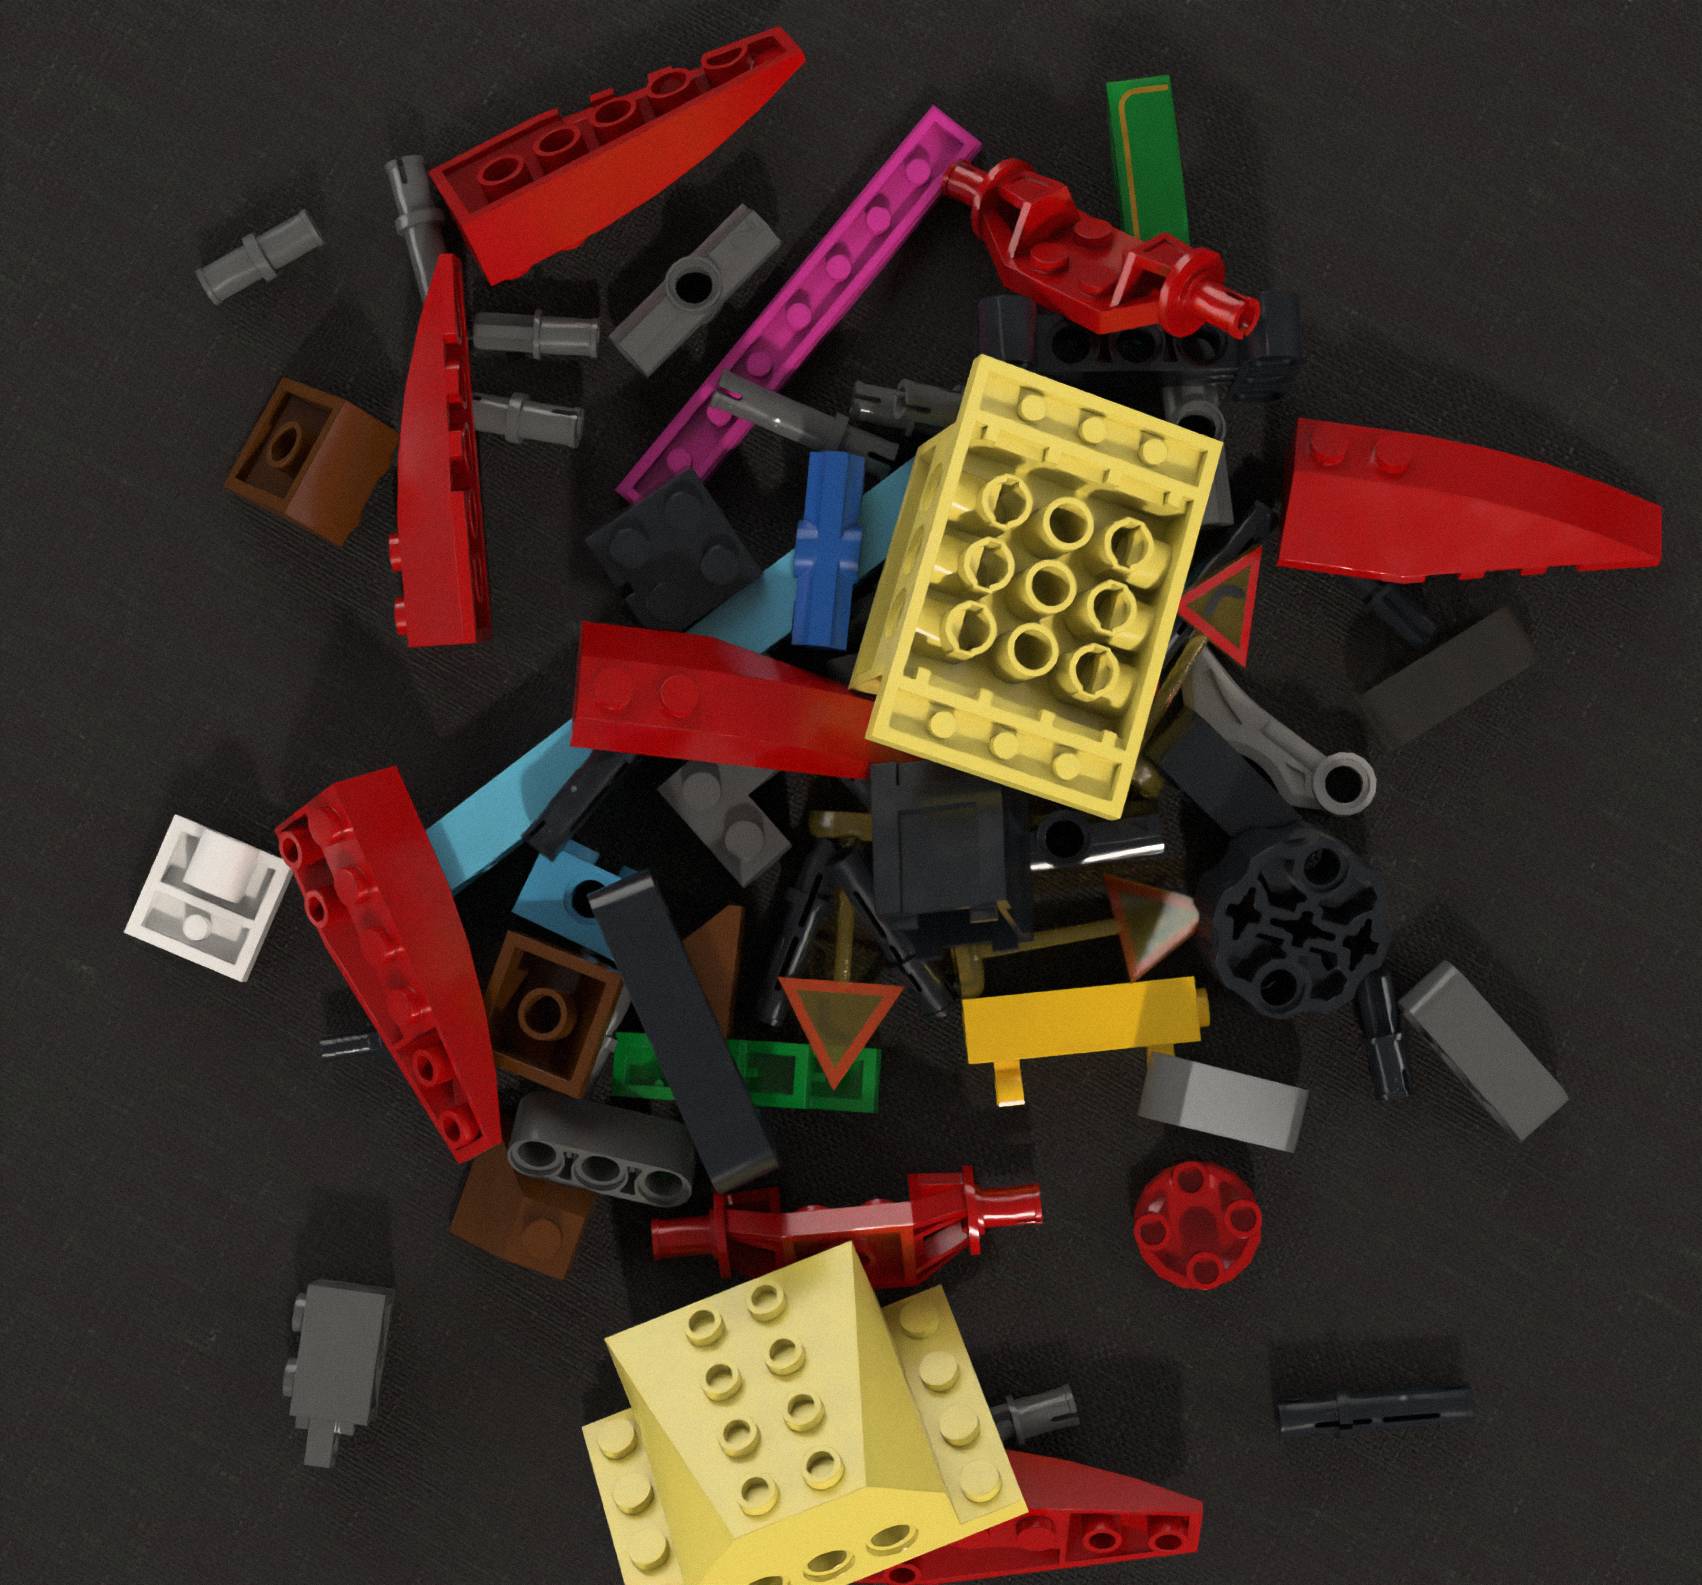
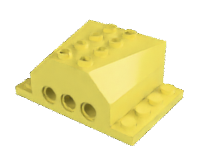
[848,354,1224,821]
[582,1240,1029,1585]

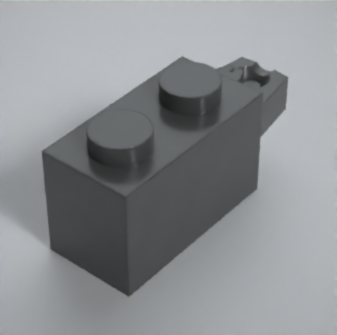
[283,1279,395,1468]

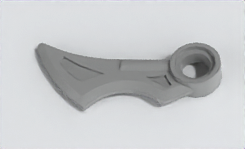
[1181,628,1377,817]

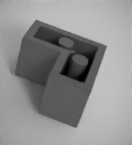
[657,760,792,888]

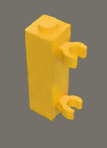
[960,976,1210,1107]

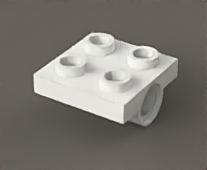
[124,814,293,982]

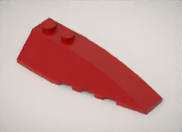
[427,26,806,287]
[389,253,493,648]
[1276,418,1662,584]

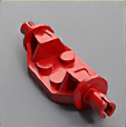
[941,158,1261,340]
[651,1164,1042,1290]

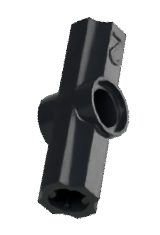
[1029,798,1165,873]

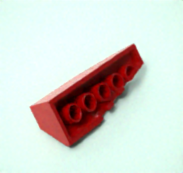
[570,621,928,780]

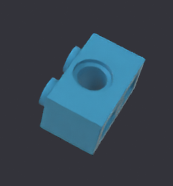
[511,840,666,961]

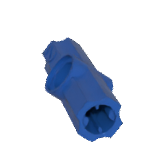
[791,451,866,652]

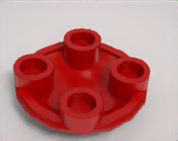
[1134,1161,1262,1290]

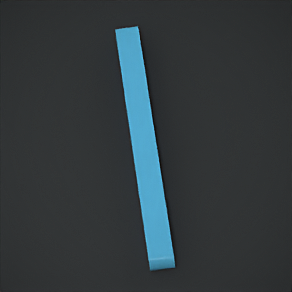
[425,455,916,897]

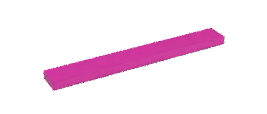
[615,105,982,504]

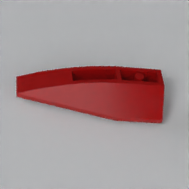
[274,765,502,1164]
[852,1449,1203,1585]

